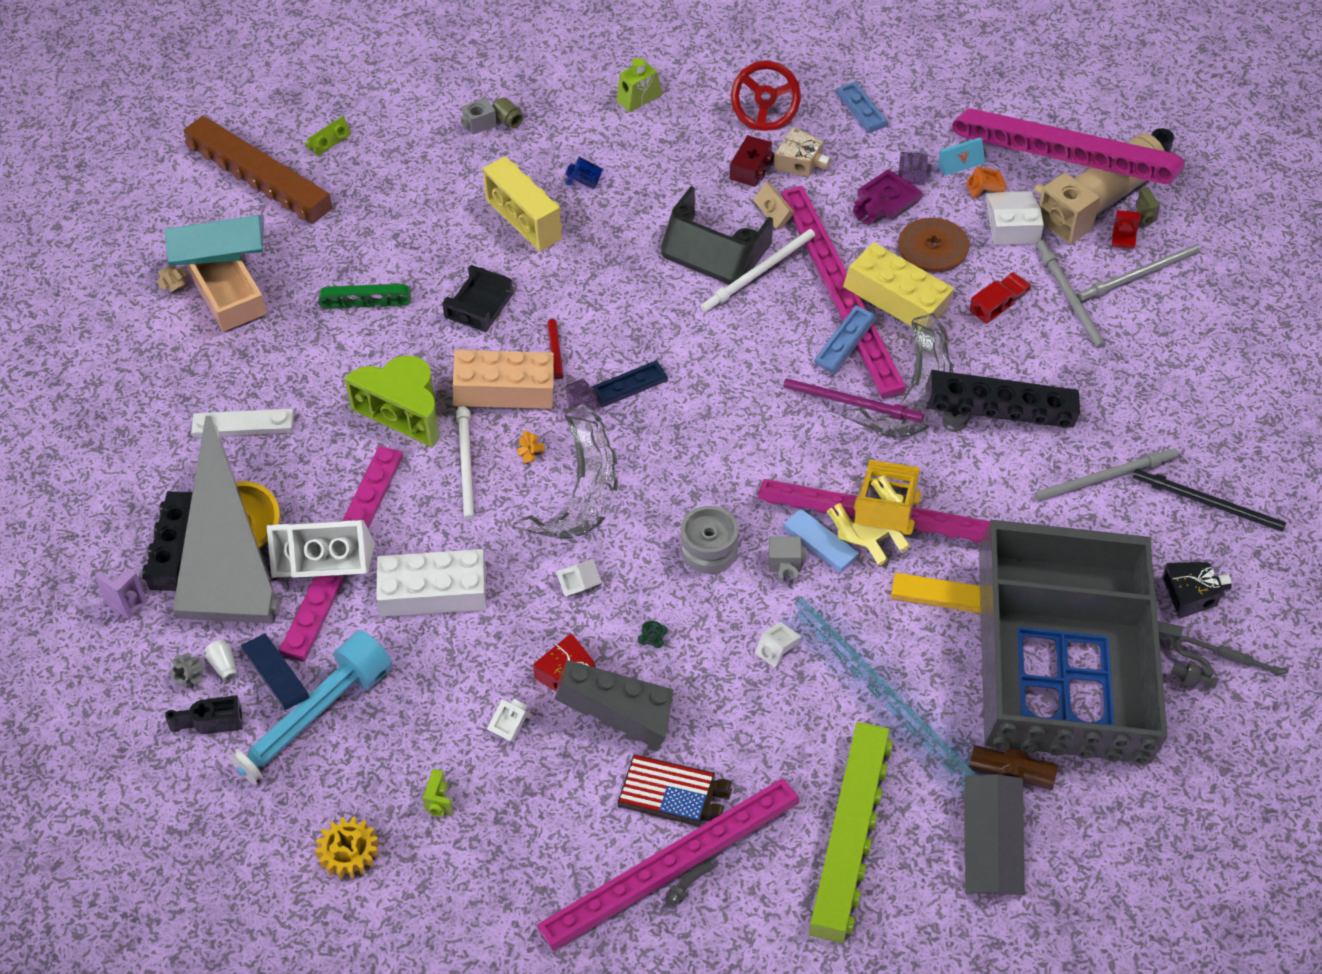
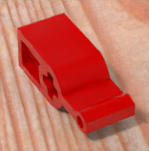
[969,272,1031,324]

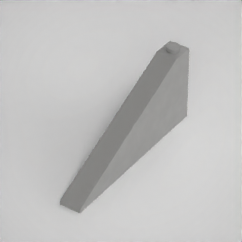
[173,416,280,624]

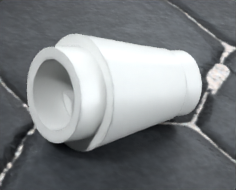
[205,640,238,682]

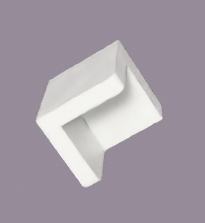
[556,559,601,596]

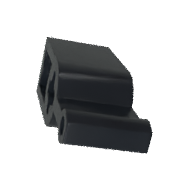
[165,695,243,734]

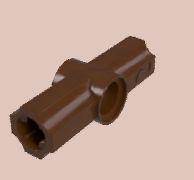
[968,745,1058,790]

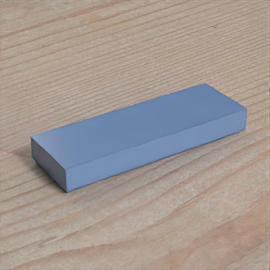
[836,81,888,133]
[814,305,877,374]

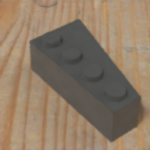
[555,660,674,751]

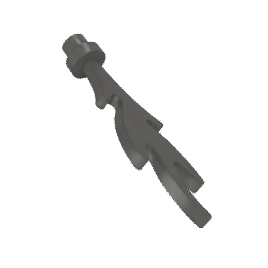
[666,848,725,907]

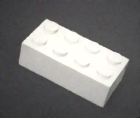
[376,549,487,617]

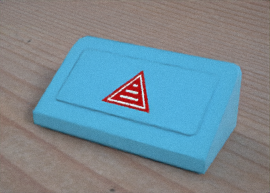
[938,138,985,175]

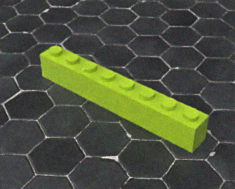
[809,722,893,943]

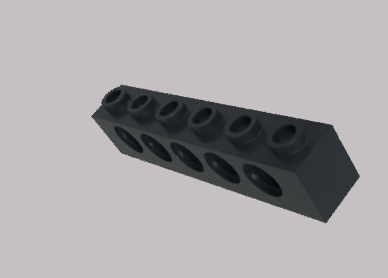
[926,370,1080,428]

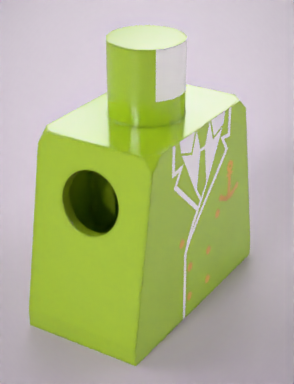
[616,58,663,113]

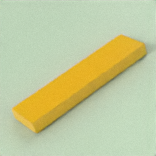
[891,572,981,613]

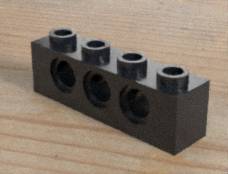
[142,491,193,591]

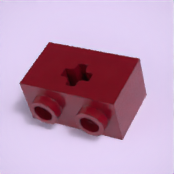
[730,135,775,187]

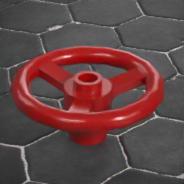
[730,60,801,131]

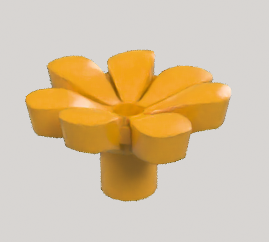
[517,431,545,464]

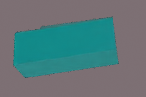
[165,215,264,266]

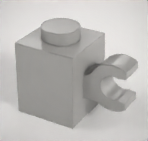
[769,536,806,584]

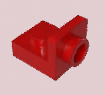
[1111,210,1141,249]

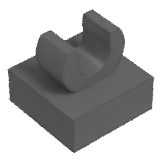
[1158,621,1183,650]

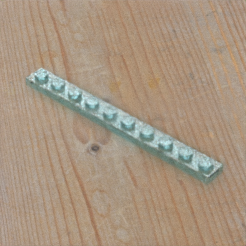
[794,596,977,789]

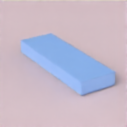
[783,509,859,573]

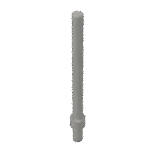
[1036,240,1105,349]
[1077,245,1199,302]
[1034,448,1179,502]

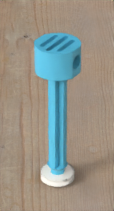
[228,630,392,786]

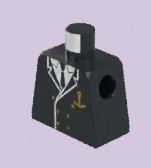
[1162,562,1232,619]

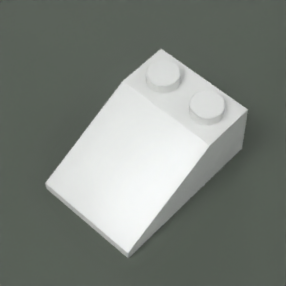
[985,191,1044,245]

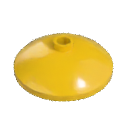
[236,481,281,549]

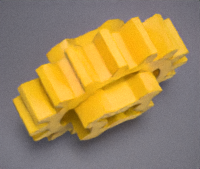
[315,817,379,879]

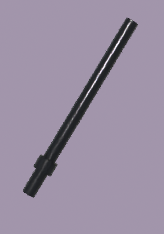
[1133,469,1287,532]

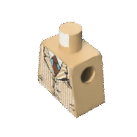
[774,127,832,177]

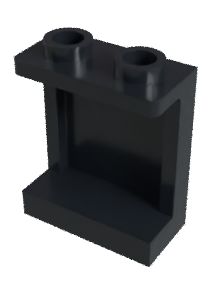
[442,265,513,332]

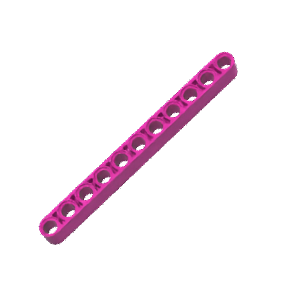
[952,108,1185,184]

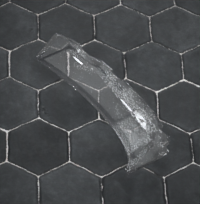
[841,313,953,437]
[512,404,618,539]

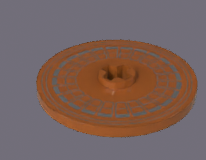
[898,218,969,272]

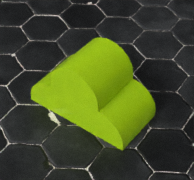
[344,355,440,448]

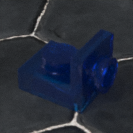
[565,156,603,189]

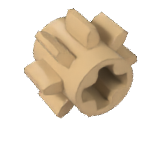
[156,265,188,293]

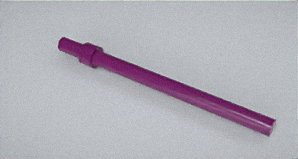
[783,378,924,423]

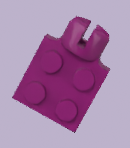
[853,169,923,224]

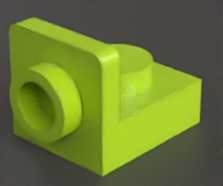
[423,768,454,817]

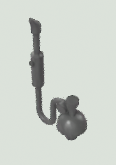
[1171,636,1289,689]

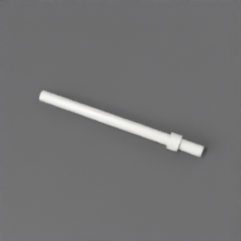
[700,229,815,313]
[456,406,474,520]

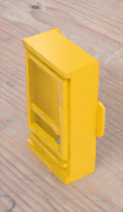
[854,459,922,535]

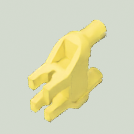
[827,475,911,566]

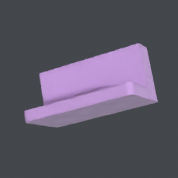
[95,568,148,619]

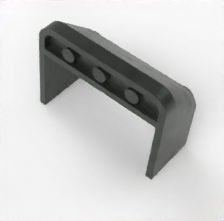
[661,186,773,285]

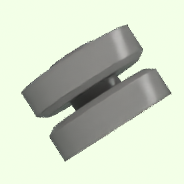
[681,506,738,574]

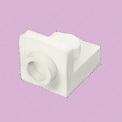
[755,622,802,667]
[487,698,533,742]

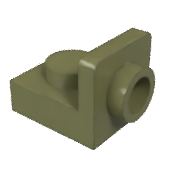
[1136,187,1160,225]

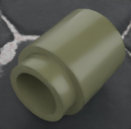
[492,97,524,128]

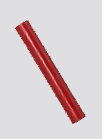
[547,319,564,379]

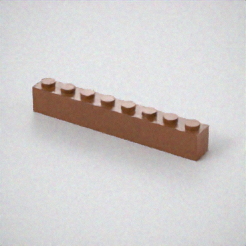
[183,115,333,224]

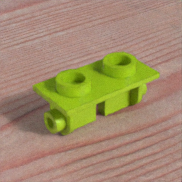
[305,115,351,157]

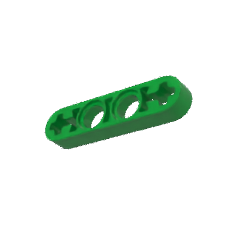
[318,284,412,309]

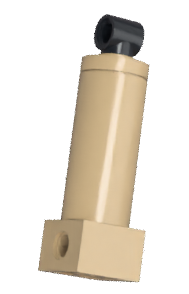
[1034,128,1174,245]

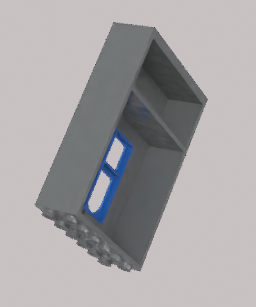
[979,520,1168,764]

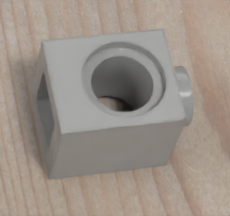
[461,98,497,135]

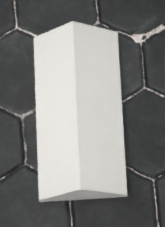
[267,520,375,578]

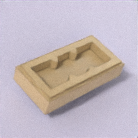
[753,182,795,230]

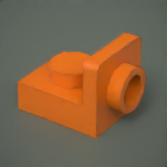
[966,166,1007,198]

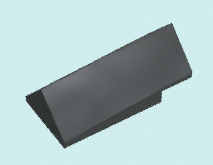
[964,774,1025,895]

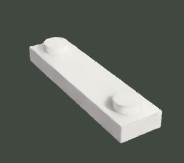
[191,409,294,438]

